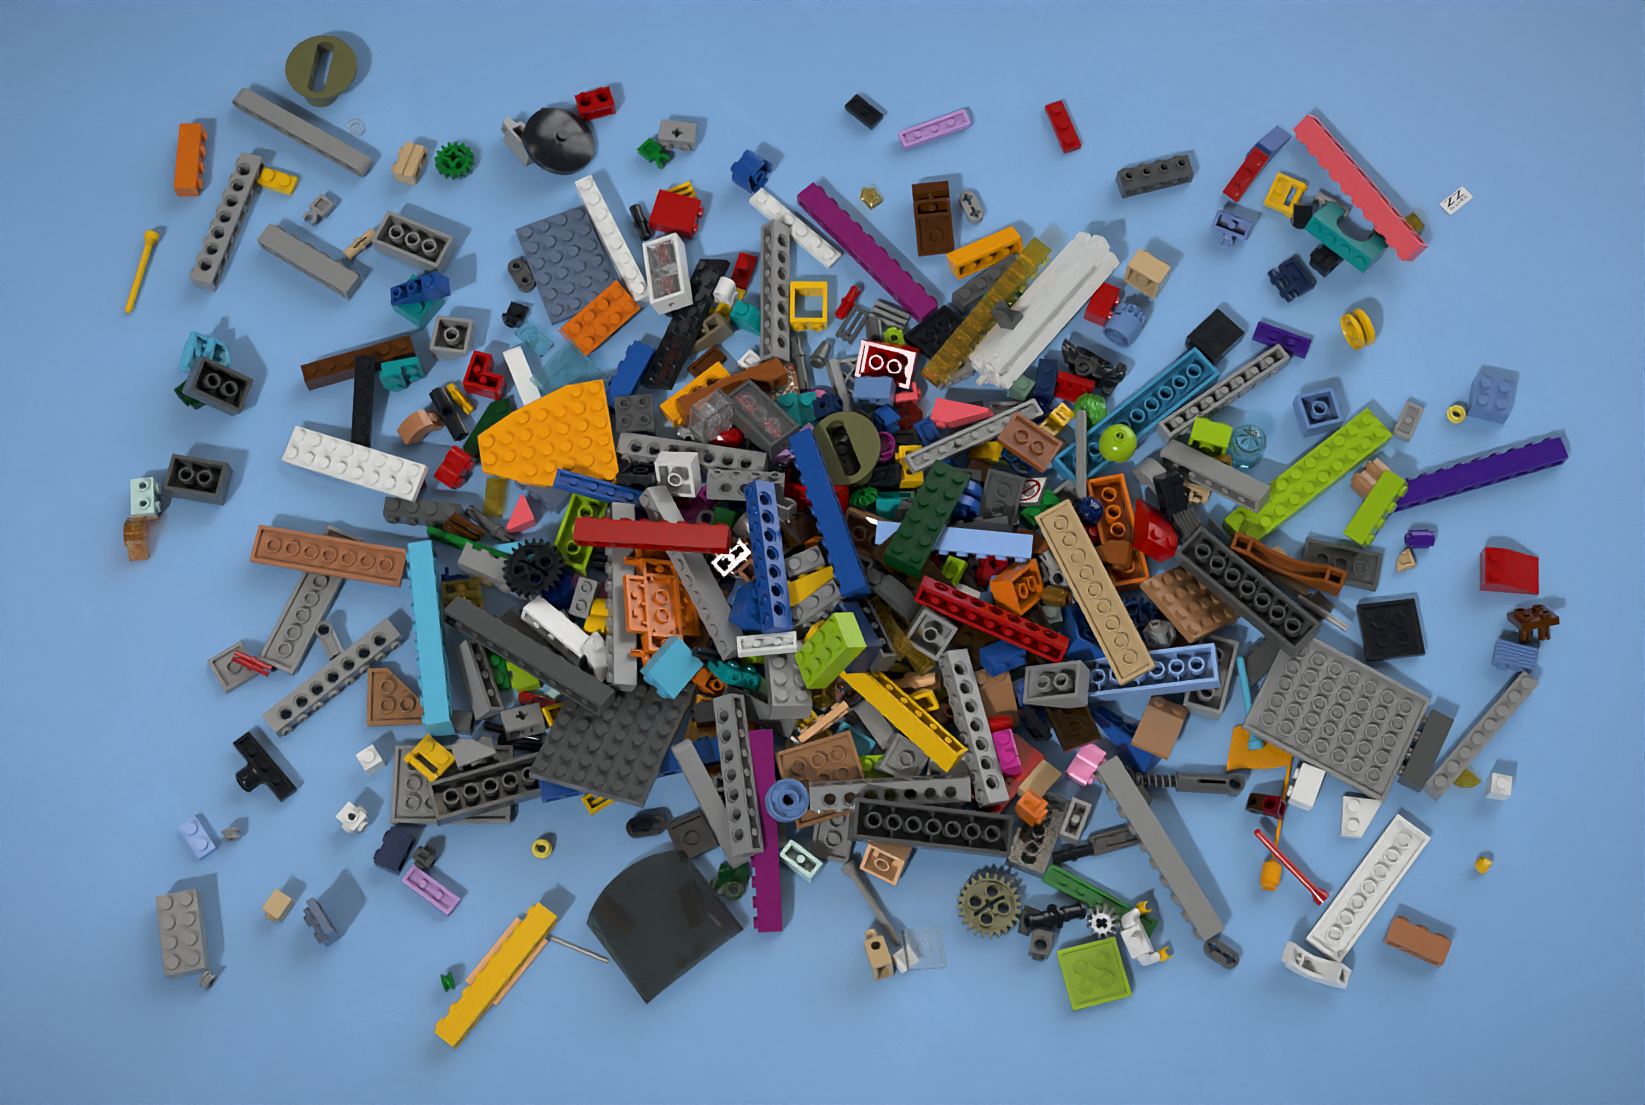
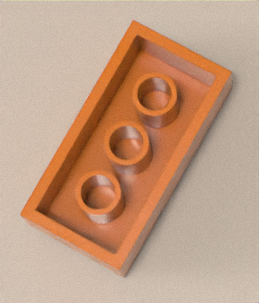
[558,280,641,358]

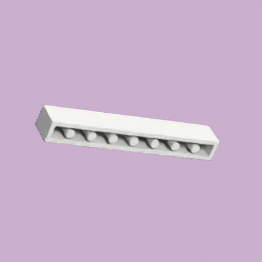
[574,175,651,310]

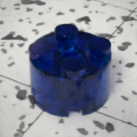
[535,570,576,611]

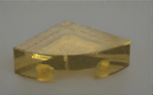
[1452,768,1481,788]

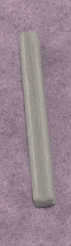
[1076,410,1087,500]

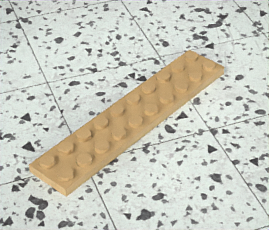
[1035,499,1157,686]

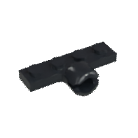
[233,731,297,802]

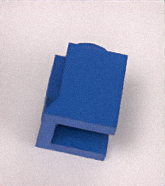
[872,404,901,435]

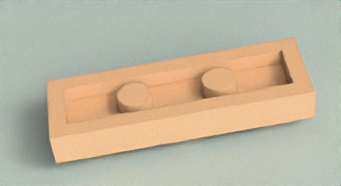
[797,701,851,744]

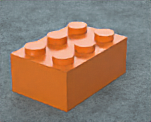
[989,558,1045,616]

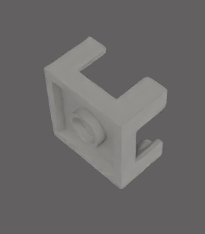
[873,733,929,777]

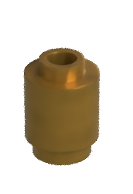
[1041,585,1072,608]

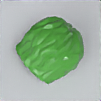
[1074,393,1108,431]

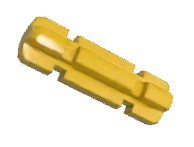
[445,383,474,415]

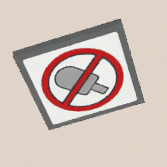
[1019,476,1050,506]

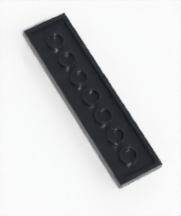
[641,259,730,390]

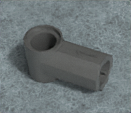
[865,317,884,342]

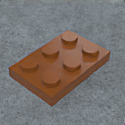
[996,411,1063,474]

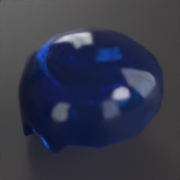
[1074,496,1104,527]

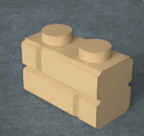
[392,141,428,186]

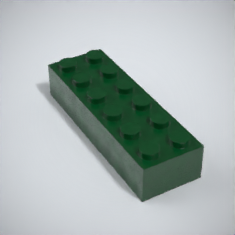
[883,459,971,579]

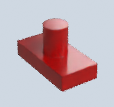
[731,252,758,292]

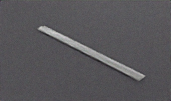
[550,936,609,964]

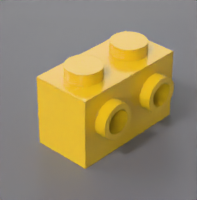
[895,445,923,488]

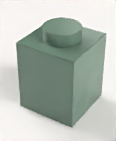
[1008,374,1036,402]

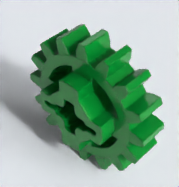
[434,141,475,180]

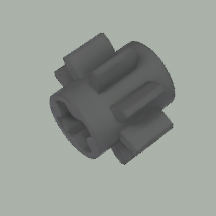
[412,844,437,870]

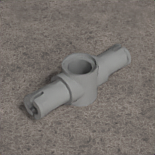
[1039,549,1077,604]

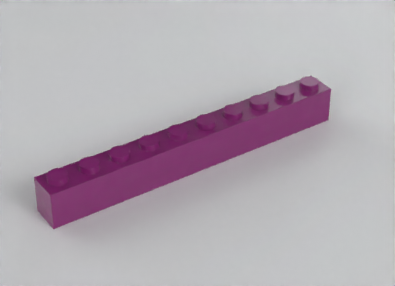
[797,182,938,323]
[749,729,782,933]

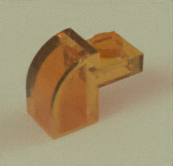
[123,516,150,561]

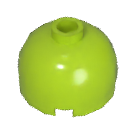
[1099,424,1137,463]

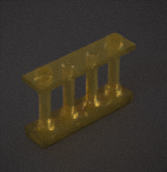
[870,596,936,677]

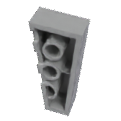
[458,542,541,600]

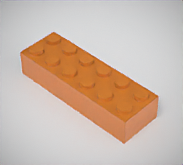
[1086,473,1150,593]

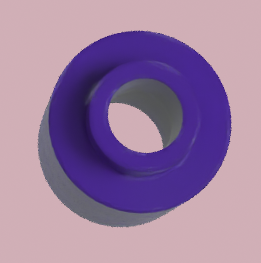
[1404,529,1435,549]

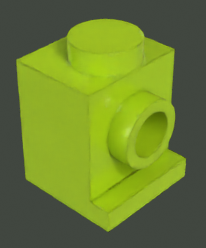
[883,327,905,345]

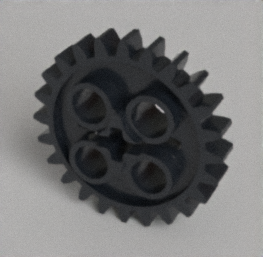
[502,538,566,600]

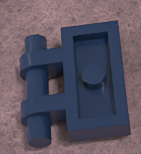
[1267,257,1315,303]

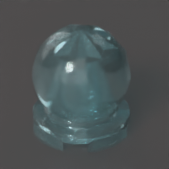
[1226,424,1267,469]

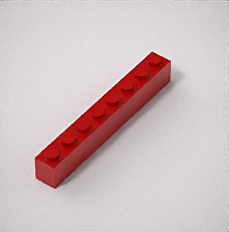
[573,515,732,554]

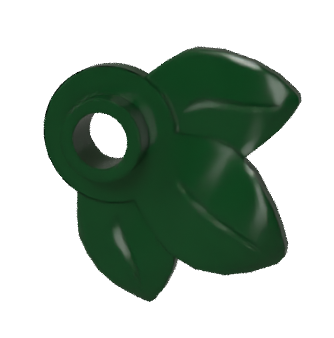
[710,863,749,901]

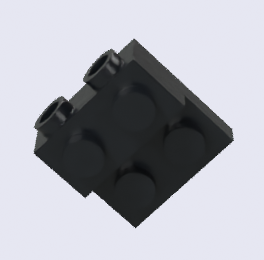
[616,463,658,487]

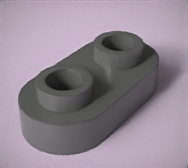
[508,259,536,293]

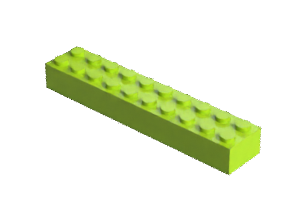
[1222,408,1393,543]

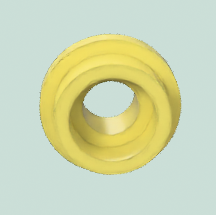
[1446,405,1466,424]
[532,839,552,859]

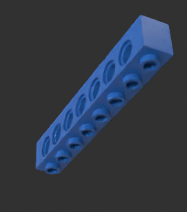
[744,480,793,634]

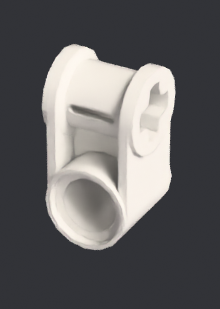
[713,277,738,308]

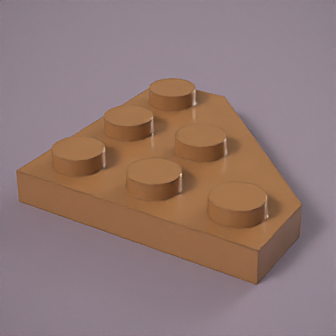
[367,668,424,727]

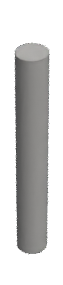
[1296,594,1349,632]

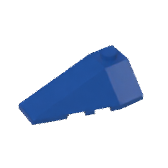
[1062,602,1106,662]
[1090,706,1162,773]

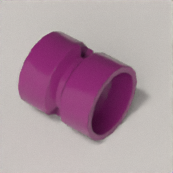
[877,432,895,464]

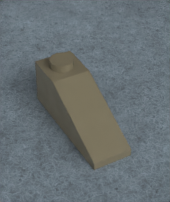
[687,312,734,357]

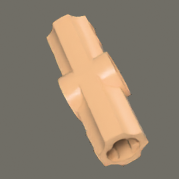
[891,672,941,695]

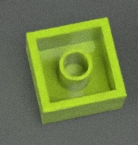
[1187,417,1233,457]

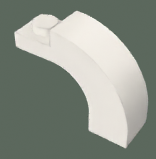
[1281,941,1352,989]

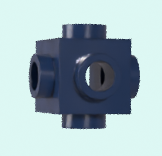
[812,393,844,421]

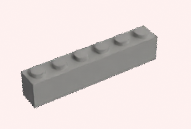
[257,223,362,301]
[1159,438,1271,514]

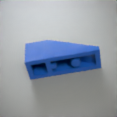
[1245,126,1291,171]

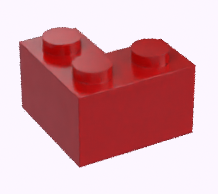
[462,350,507,400]

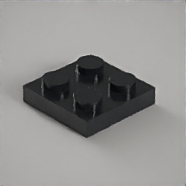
[666,811,718,864]

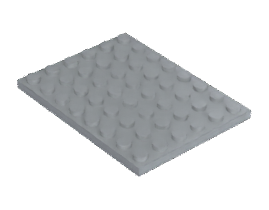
[1241,638,1431,803]

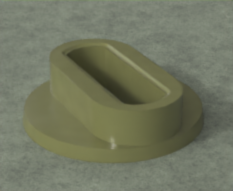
[285,35,357,107]
[812,411,881,488]

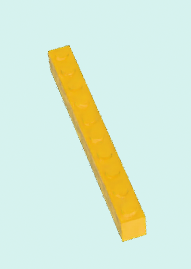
[802,619,968,772]

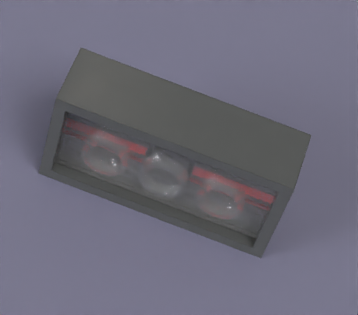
[721,379,800,459]

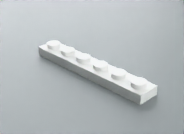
[749,188,842,269]

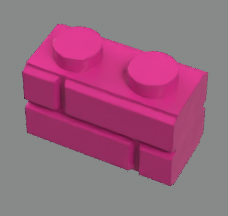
[992,729,1022,777]

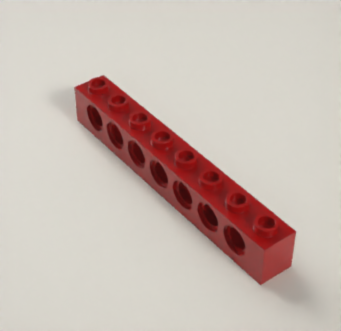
[914,575,1069,663]

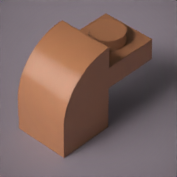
[397,409,444,445]

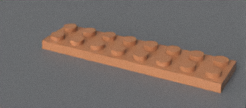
[249,525,407,588]

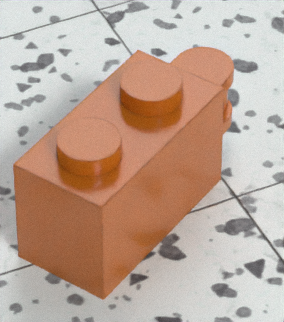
[1014,788,1048,827]

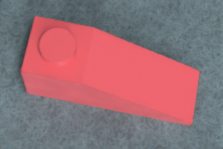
[930,398,994,429]

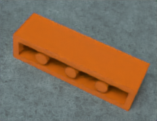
[174,123,208,197]

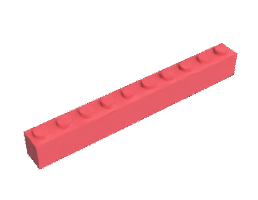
[1293,114,1428,262]

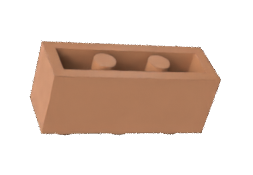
[1382,916,1452,967]

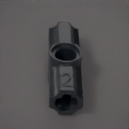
[429,387,469,442]

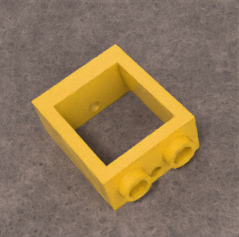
[790,281,827,332]

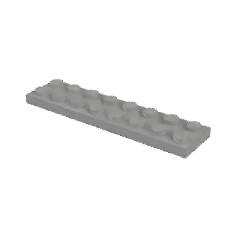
[258,525,363,676]

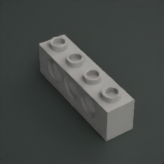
[707,469,785,503]

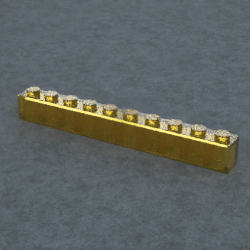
[920,237,1052,388]

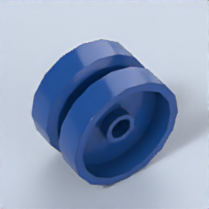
[951,480,982,522]

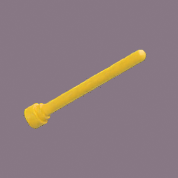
[125,230,160,314]

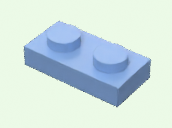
[178,816,217,860]

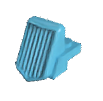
[179,331,231,372]

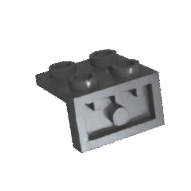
[614,394,656,437]

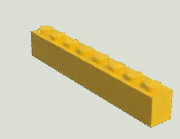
[434,902,559,1050]

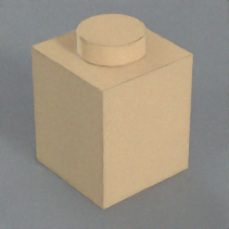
[261,889,296,923]

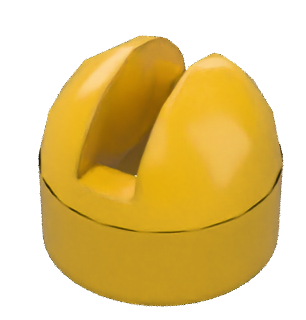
[1475,857,1493,875]

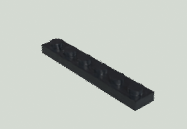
[351,356,376,448]

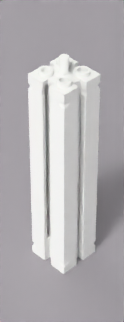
[968,231,1120,389]

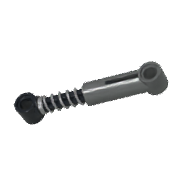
[1125,767,1246,797]

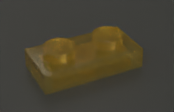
[483,478,507,517]

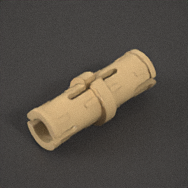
[343,228,376,260]

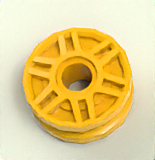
[1340,308,1375,351]

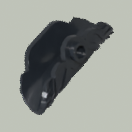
[1061,338,1126,389]

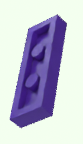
[1252,321,1312,359]

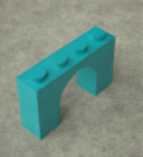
[1304,201,1389,273]

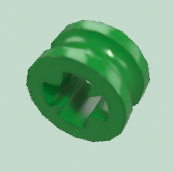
[440,972,456,992]

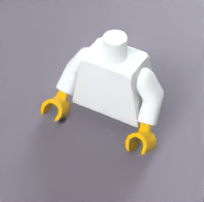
[1120,901,1172,966]

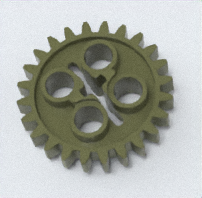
[956,873,1022,939]

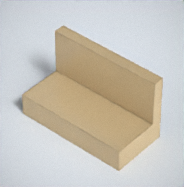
[1017,759,1062,797]

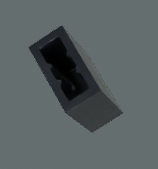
[1185,308,1245,366]

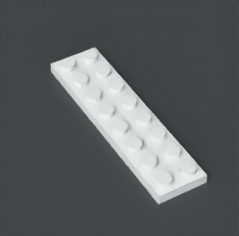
[282,426,429,503]
[1305,814,1431,962]

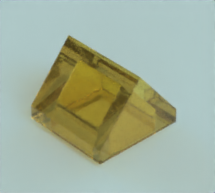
[860,187,883,210]

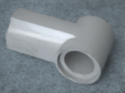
[314,621,344,661]

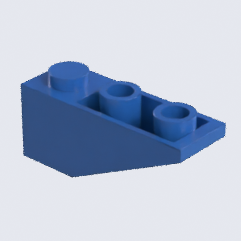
[390,271,450,306]

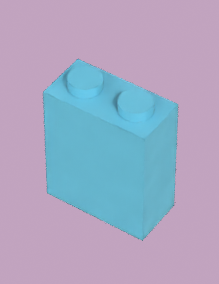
[640,636,703,699]

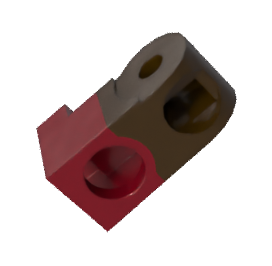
[1245,793,1287,820]

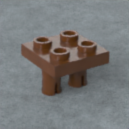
[1507,604,1560,644]

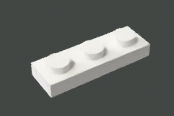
[737,631,798,657]

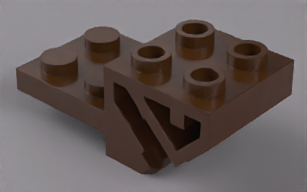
[912,181,955,257]

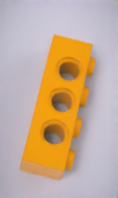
[659,361,731,428]

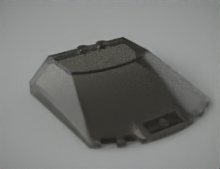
[586,850,744,1005]

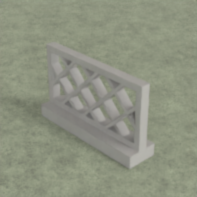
[826,357,882,430]

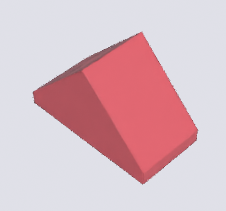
[506,495,536,535]

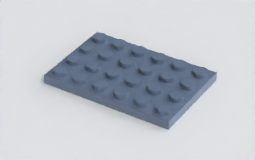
[515,205,614,325]

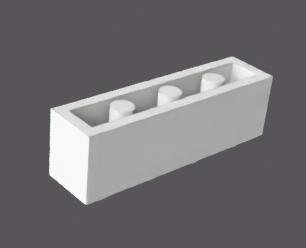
[520,595,589,666]

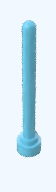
[1236,656,1264,750]

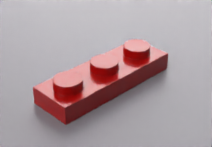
[1044,100,1081,154]
[1223,147,1271,203]

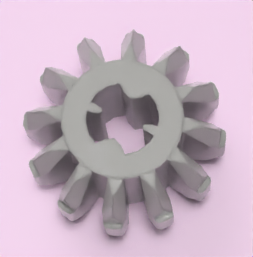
[1085,904,1120,939]

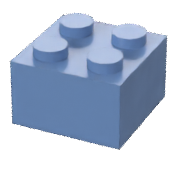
[1466,373,1515,424]
[1292,387,1344,438]

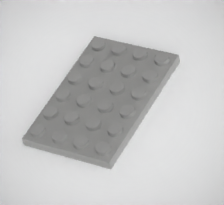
[390,745,514,824]

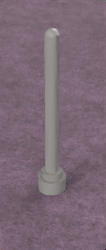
[840,860,902,946]

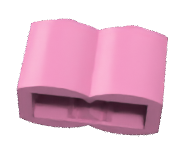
[1065,744,1107,788]

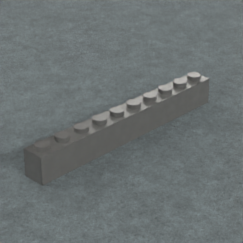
[443,595,615,717]

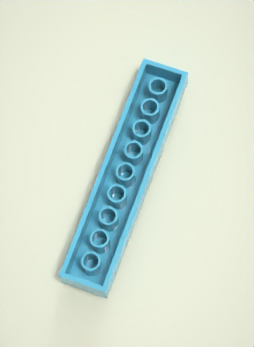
[405,540,456,737]

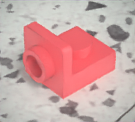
[894,382,921,409]

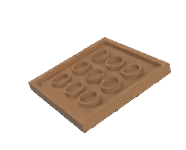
[1139,565,1239,644]
[774,730,871,830]

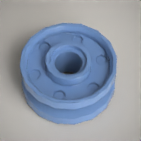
[765,779,809,822]

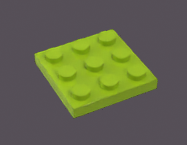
[1056,936,1132,1012]

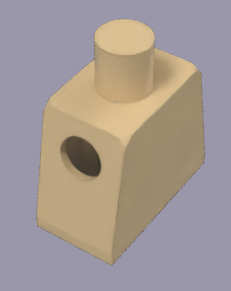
[863,929,894,981]

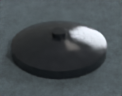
[523,108,594,175]

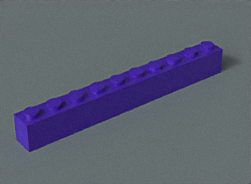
[1389,437,1568,514]

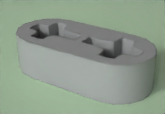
[959,191,983,225]

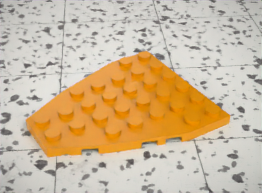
[477,379,621,488]

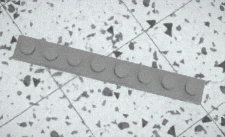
[904,398,1044,475]

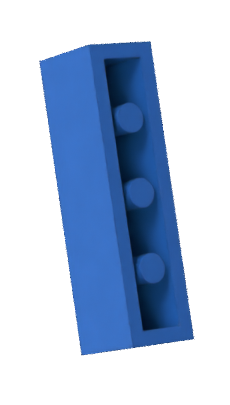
[605,340,656,415]

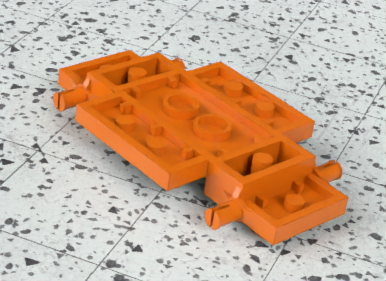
[622,549,700,667]

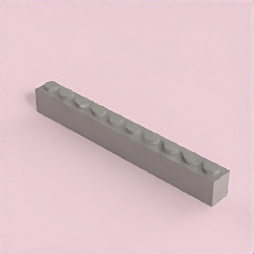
[639,485,745,661]
[605,502,637,692]
[1094,756,1226,942]

